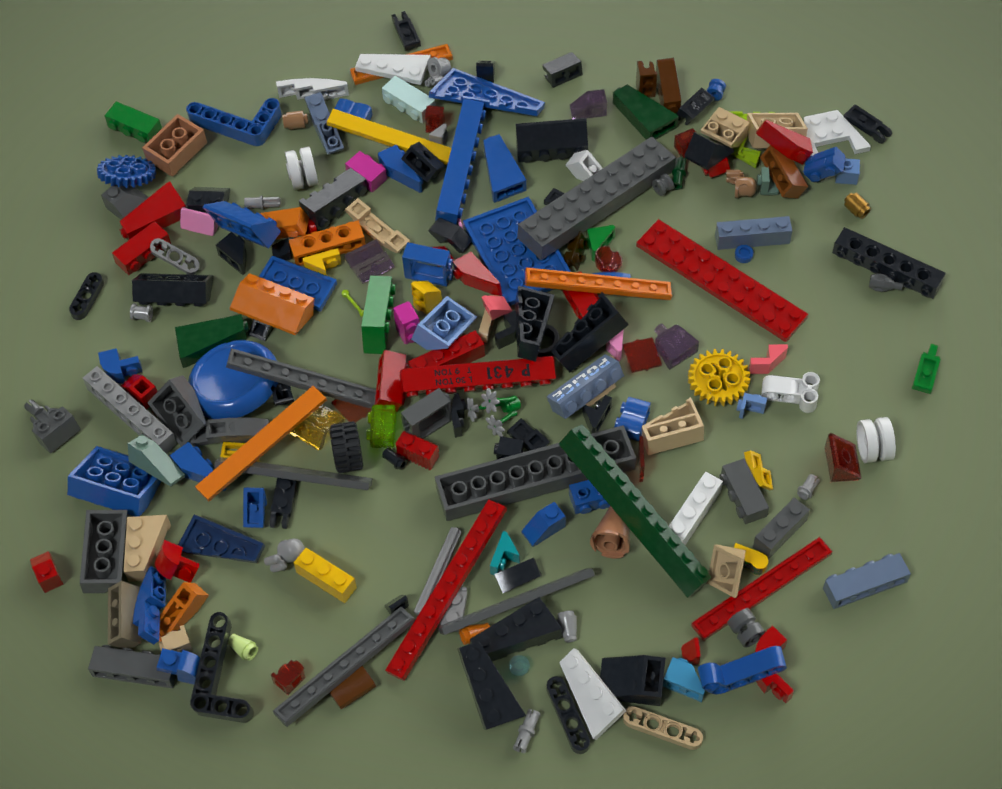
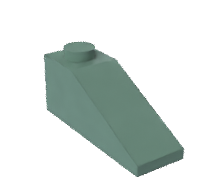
[128,435,185,487]

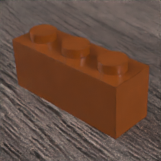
[760,145,808,199]

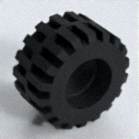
[329,421,363,473]

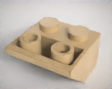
[700,107,750,148]

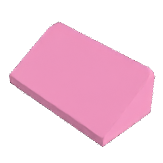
[180,208,218,236]

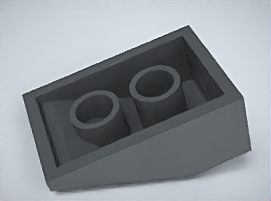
[148,375,206,447]

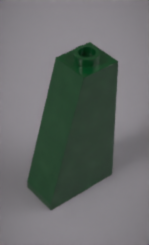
[613,84,678,140]
[175,314,249,368]

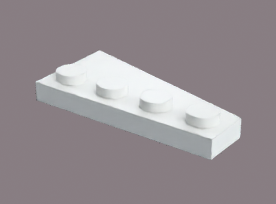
[559,648,626,740]

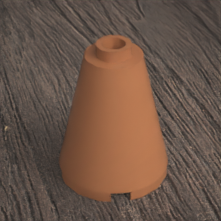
[590,506,630,559]

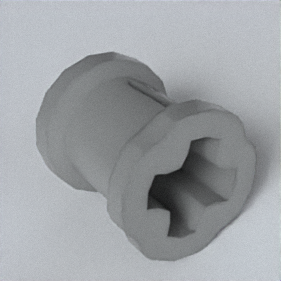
[130,303,153,322]

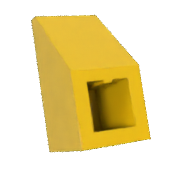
[411,281,442,315]

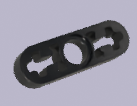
[69,272,104,320]

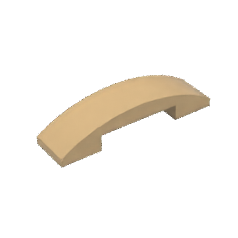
[345,198,410,253]

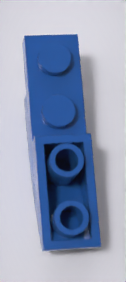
[133,566,166,645]

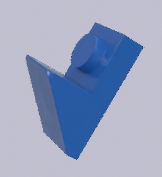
[243,487,267,528]

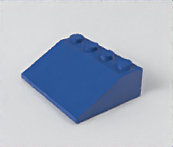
[67,446,161,517]

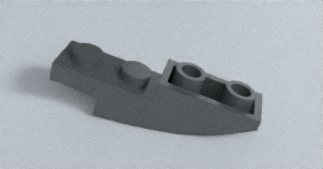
[191,418,269,446]

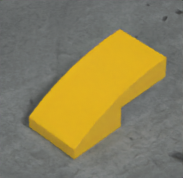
[744,450,773,490]

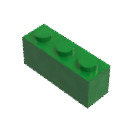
[104,101,162,143]

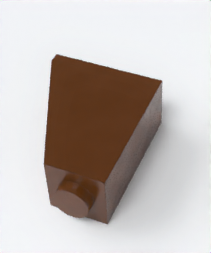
[656,57,681,113]

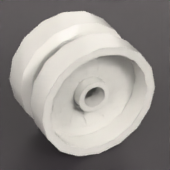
[285,146,318,190]
[856,417,896,463]

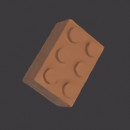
[142,114,207,177]

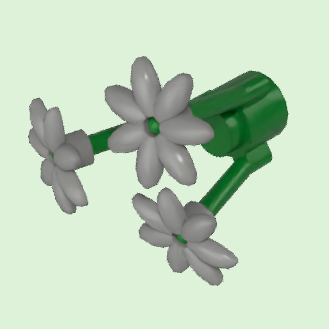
[466,388,521,437]

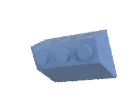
[411,296,477,350]

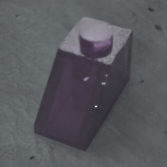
[570,89,607,119]

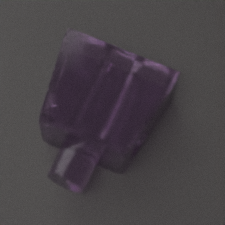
[654,323,699,370]

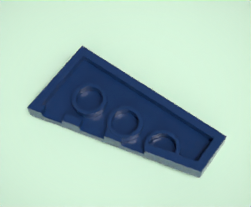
[178,514,265,564]

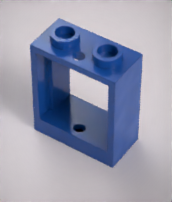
[402,242,454,287]

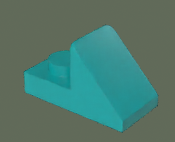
[490,531,520,575]

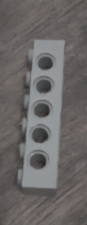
[83,366,177,453]

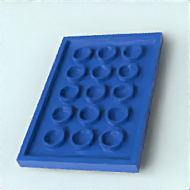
[463,196,571,306]

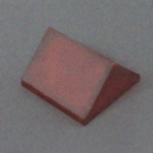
[825,433,861,482]

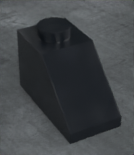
[216,232,246,275]

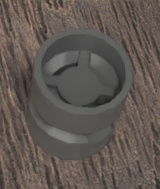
[727,608,766,648]

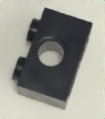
[401,142,445,182]

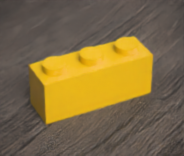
[293,548,357,603]

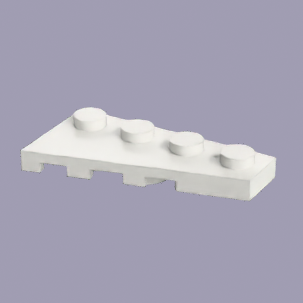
[355,54,431,85]

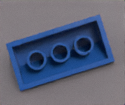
[203,201,281,249]

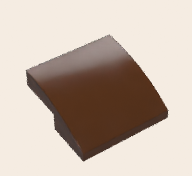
[329,666,376,709]

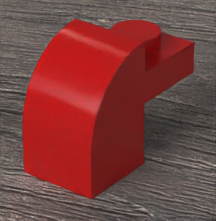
[155,540,199,583]

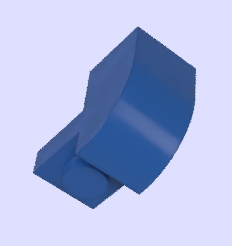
[98,348,143,383]
[156,648,200,684]

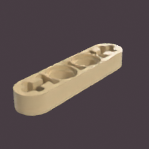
[623,706,703,750]

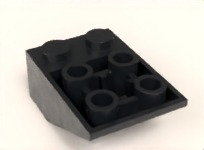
[600,655,666,706]

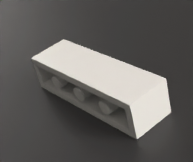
[669,472,723,545]

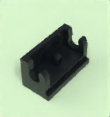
[542,52,583,88]
[677,87,715,125]

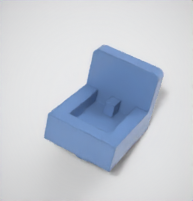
[737,393,767,419]

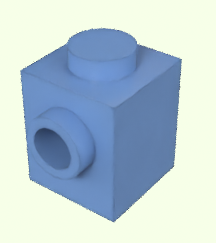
[834,158,860,185]

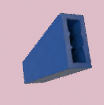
[483,134,527,203]

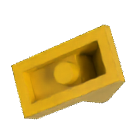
[302,248,341,276]

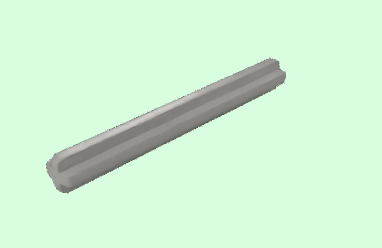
[414,527,461,616]

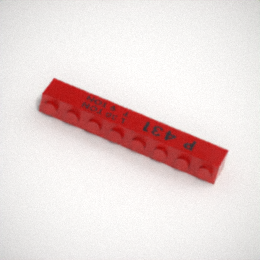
[400,356,556,397]

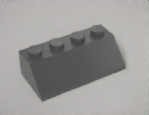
[80,510,127,593]

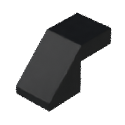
[428,218,472,253]
[495,310,517,349]

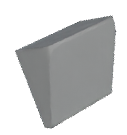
[429,124,448,145]

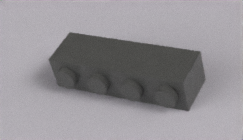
[88,645,176,688]

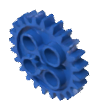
[97,155,156,188]

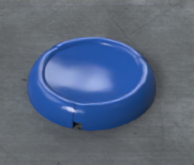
[188,340,278,419]

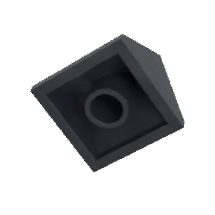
[684,132,734,170]

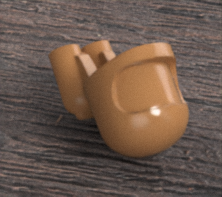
[726,170,757,198]

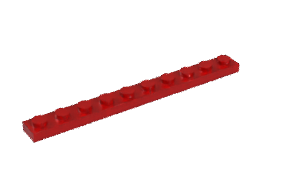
[385,499,507,681]

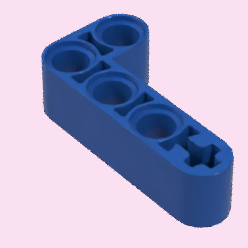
[698,646,787,694]

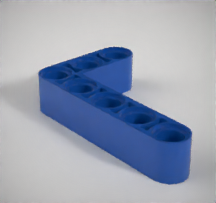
[186,98,281,146]

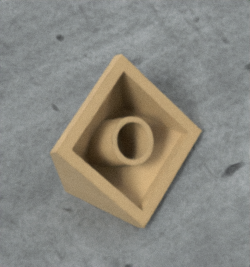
[707,544,746,598]

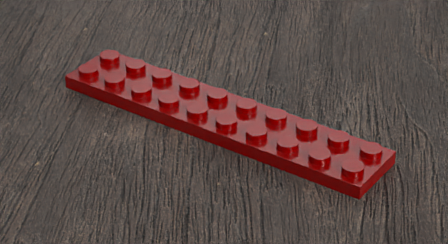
[636,219,808,342]

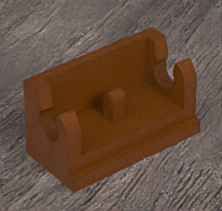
[636,61,657,97]

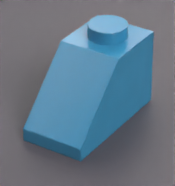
[663,657,705,702]

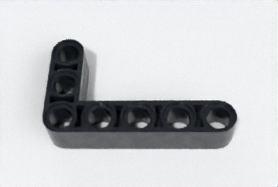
[190,612,254,723]

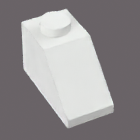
[566,150,603,181]

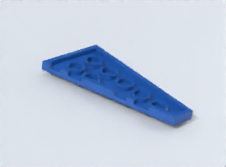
[429,68,545,116]

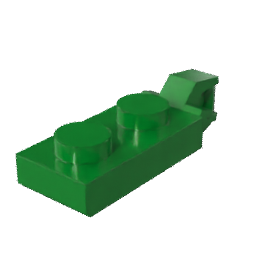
[912,344,941,394]

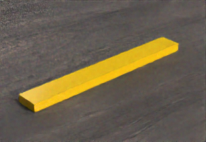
[327,109,451,165]

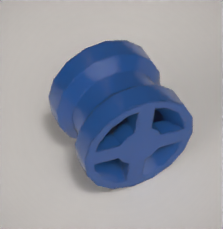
[706,79,726,101]

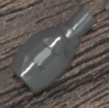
[869,274,903,292]

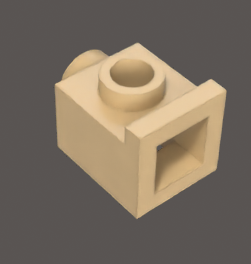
[159,625,193,653]

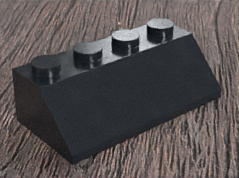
[516,118,588,163]
[132,273,213,306]

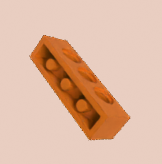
[289,220,366,266]

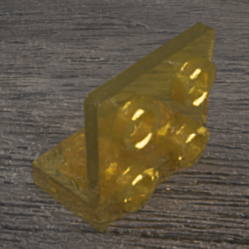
[290,404,344,450]

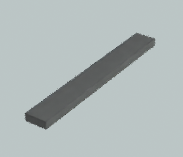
[226,348,376,410]
[214,457,373,490]
[438,568,595,635]
[273,607,415,727]

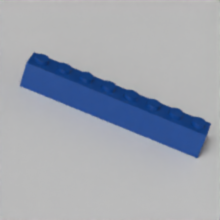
[435,99,486,225]

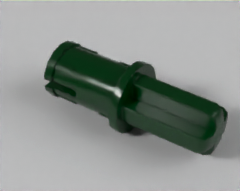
[672,156,686,190]

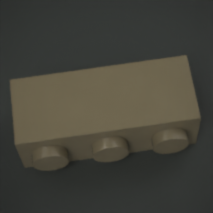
[108,581,141,649]

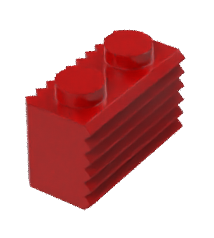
[395,431,439,470]

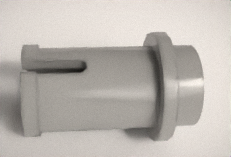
[797,474,820,500]

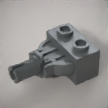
[24,399,81,454]

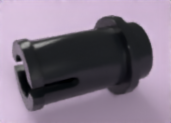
[382,447,407,470]

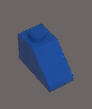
[521,502,566,547]

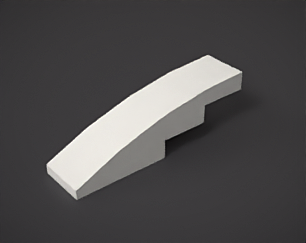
[276,78,349,100]

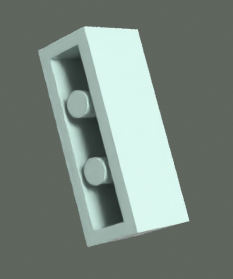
[382,76,436,124]

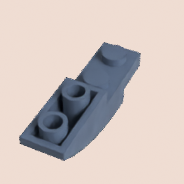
[304,92,344,155]

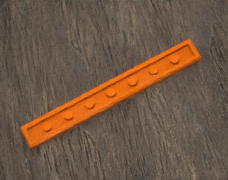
[525,267,672,300]
[195,386,327,502]

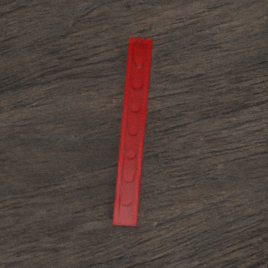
[691,537,832,641]

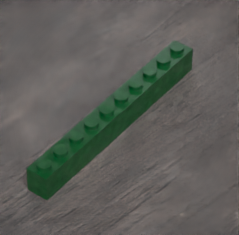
[559,425,712,598]

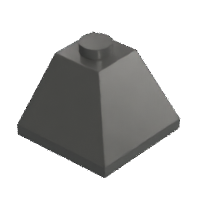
[101,185,149,220]

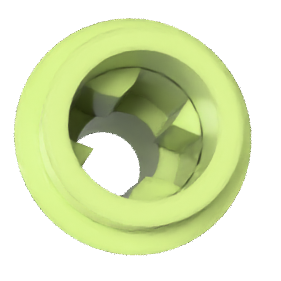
[228,634,258,660]

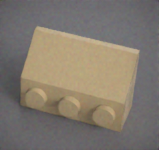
[747,113,808,150]

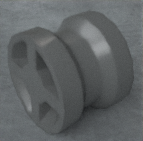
[652,174,674,196]

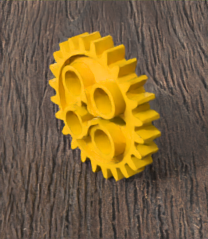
[688,349,750,406]

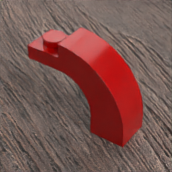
[755,625,794,703]

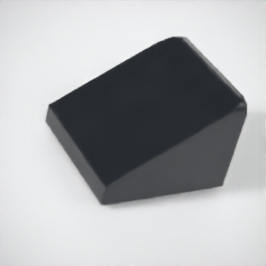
[272,238,292,260]
[248,320,274,341]
[384,595,409,615]

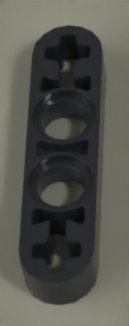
[546,676,590,754]

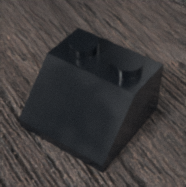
[187,187,230,213]

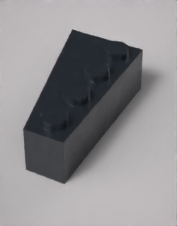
[457,641,526,730]

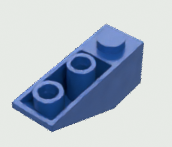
[378,145,423,193]
[170,442,226,491]

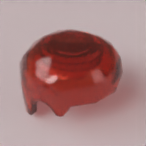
[595,246,623,272]

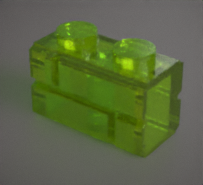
[366,405,396,448]

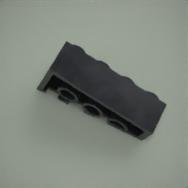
[299,168,368,232]
[515,286,555,362]
[551,292,629,373]
[470,597,562,661]

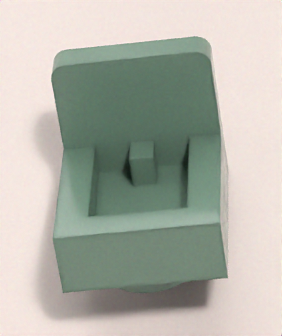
[757,167,778,195]

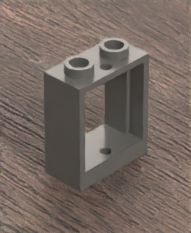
[401,388,452,439]

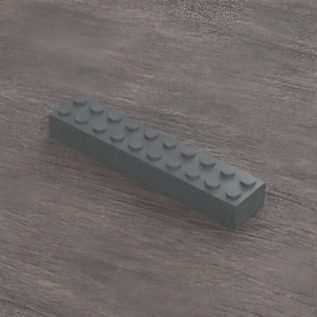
[517,137,676,260]
[435,425,636,521]

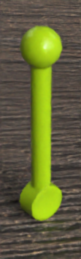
[342,290,364,317]

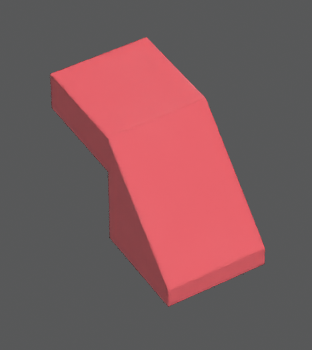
[482,295,512,320]
[749,344,788,374]

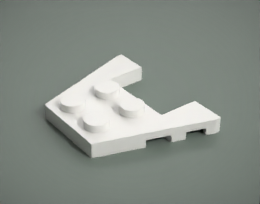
[803,110,871,165]

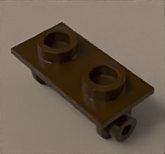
[563,231,588,271]

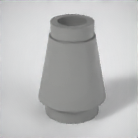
[557,611,577,643]

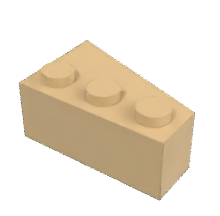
[642,397,704,455]
[124,515,171,582]

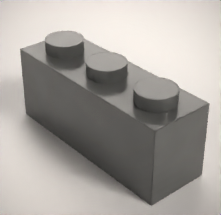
[719,458,769,524]
[753,498,810,559]

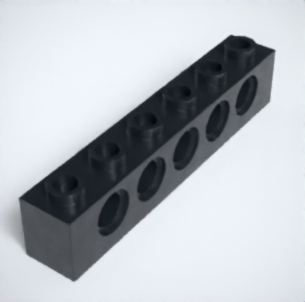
[832,227,946,299]

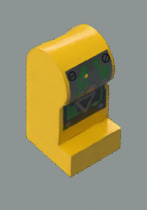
[734,543,769,575]

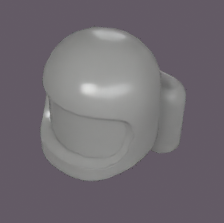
[425,57,451,87]
[264,538,305,573]

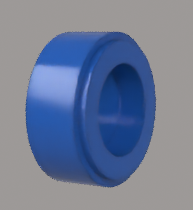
[735,245,754,263]

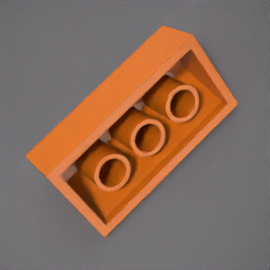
[230,273,314,335]

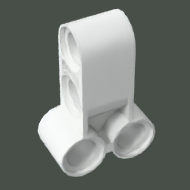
[761,372,820,413]

